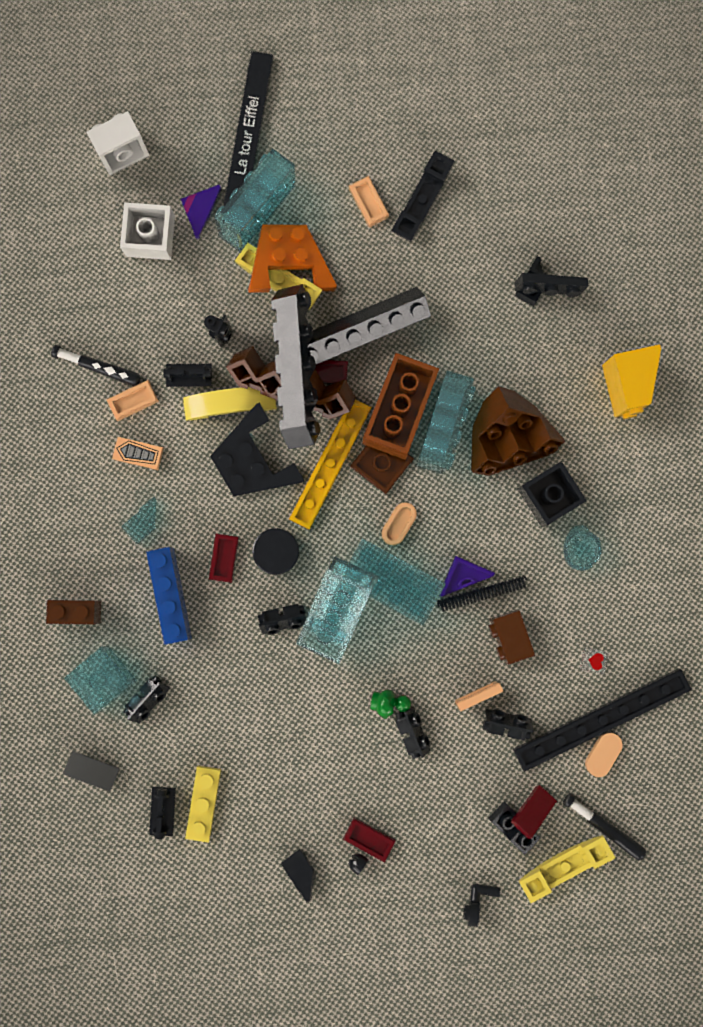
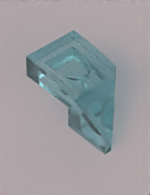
[121,497,157,545]

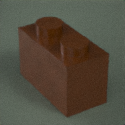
[46,600,102,625]
[488,610,535,665]

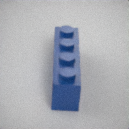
[146,547,192,645]

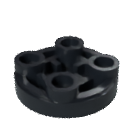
[252,528,299,575]

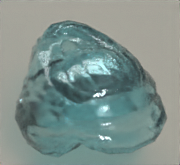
[563,524,602,571]

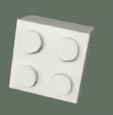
[86,111,150,175]
[120,202,175,260]

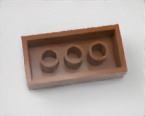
[362,353,440,460]

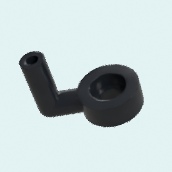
[463,884,500,927]

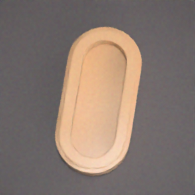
[381,502,417,546]
[585,732,623,777]

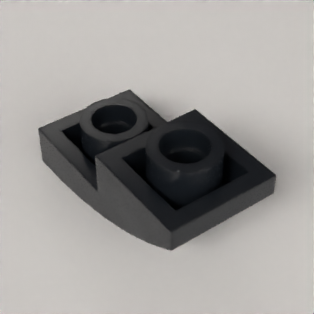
[488,801,541,855]

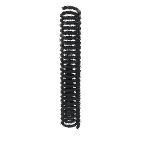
[437,575,527,612]

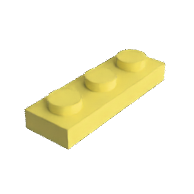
[185,766,221,843]

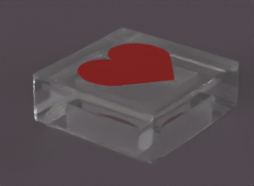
[580,647,609,675]

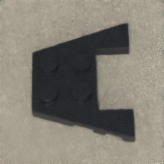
[210,402,305,496]

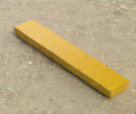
[289,400,372,530]

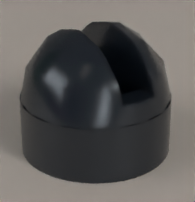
[349,853,369,875]

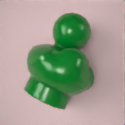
[370,689,411,719]

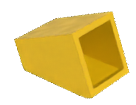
[602,344,661,419]

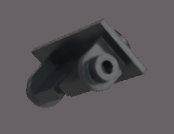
[204,315,233,348]
[163,364,212,387]
[258,603,308,635]
[123,675,171,723]
[395,707,430,759]
[482,709,534,741]
[149,787,176,839]

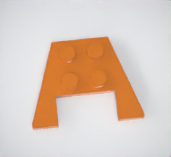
[248,224,337,293]

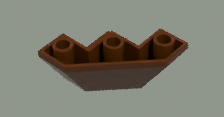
[471,386,565,476]

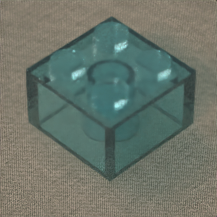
[64,645,137,715]

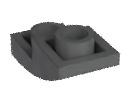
[63,751,120,791]

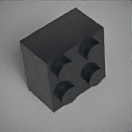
[517,461,587,527]

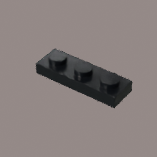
[515,273,589,297]

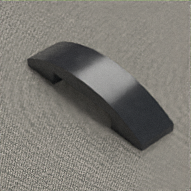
[391,151,455,242]

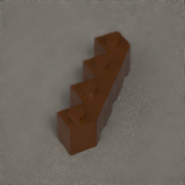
[226,346,356,419]

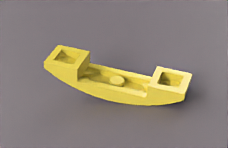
[235,243,322,310]
[183,387,277,421]
[519,835,615,903]

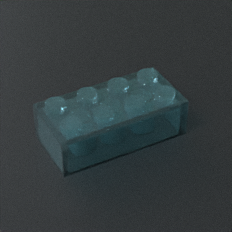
[215,148,296,253]
[416,370,476,474]
[340,538,446,626]
[296,556,379,664]

